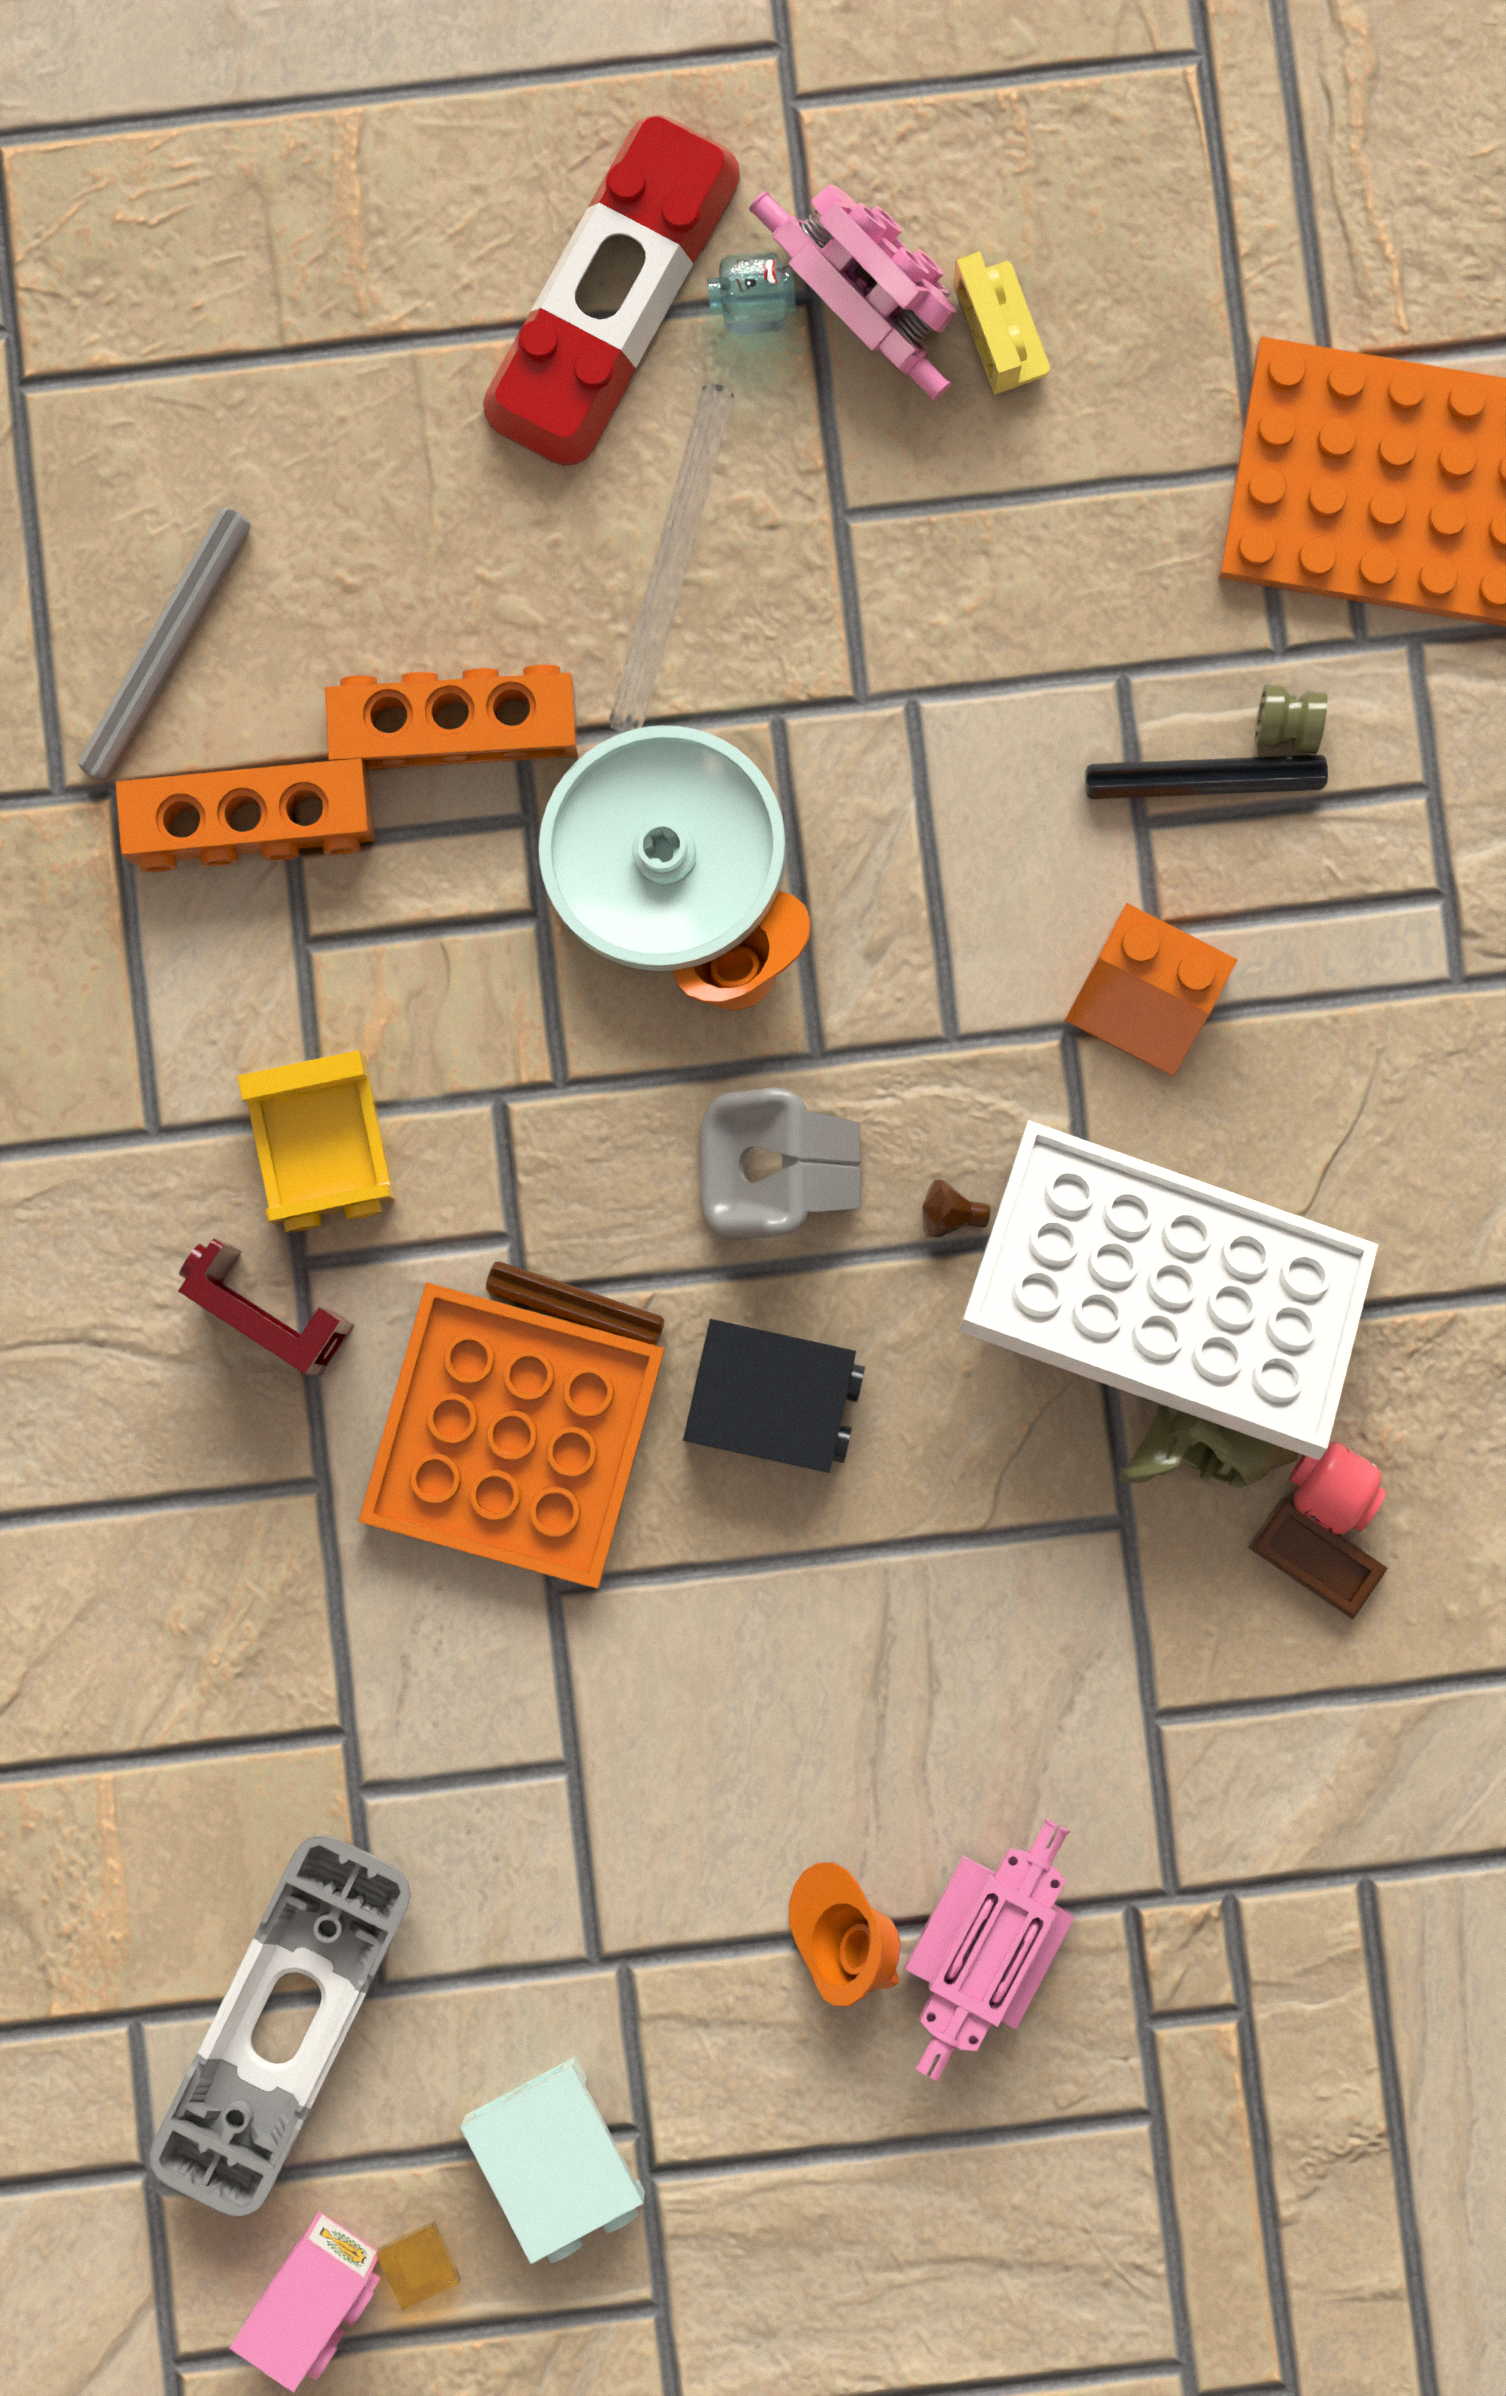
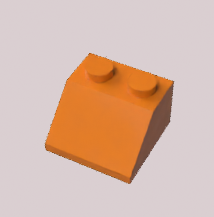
[1064,903,1238,1077]

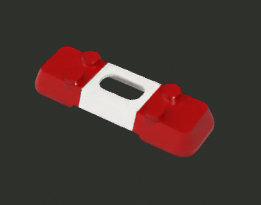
[483,115,740,466]

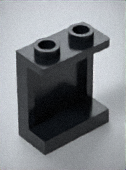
[683,1319,865,1473]

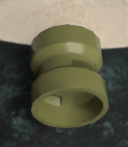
[1255,684,1328,754]

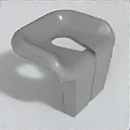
[700,1088,861,1240]

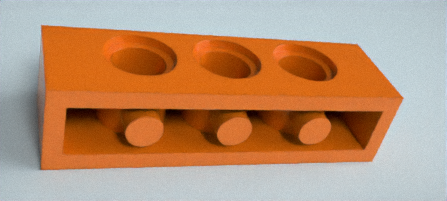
[325,664,578,770]
[115,758,375,872]

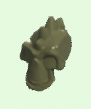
[1118,1404,1299,1488]

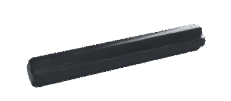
[1085,755,1328,799]

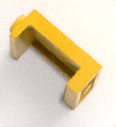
[237,1050,395,1233]

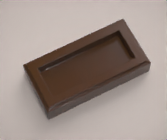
[1248,1497,1388,1620]

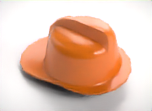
[672,891,811,1010]
[789,1862,901,2007]

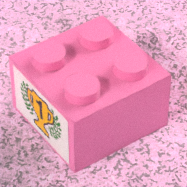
[229,2211,381,2393]

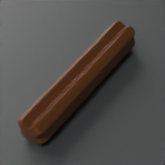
[486,1261,664,1346]

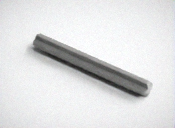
[78,507,251,782]

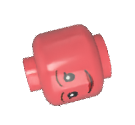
[1289,1442,1386,1535]

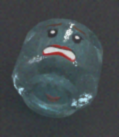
[707,251,796,335]

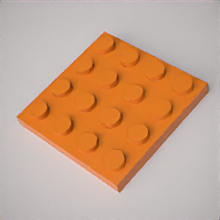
[358,1282,665,1589]

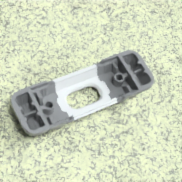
[150,1835,411,2217]

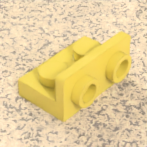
[953,251,1050,395]

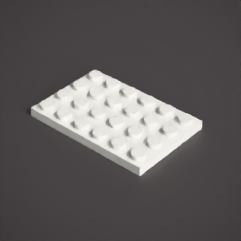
[958,1120,1378,1460]

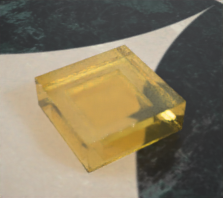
[376,2221,461,2311]

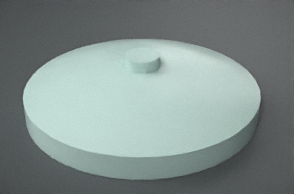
[539,725,787,971]

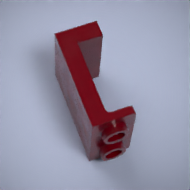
[178,1238,354,1376]

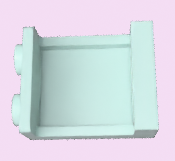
[460,2056,645,2264]

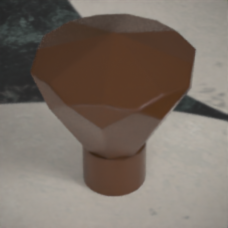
[922,1179,990,1238]

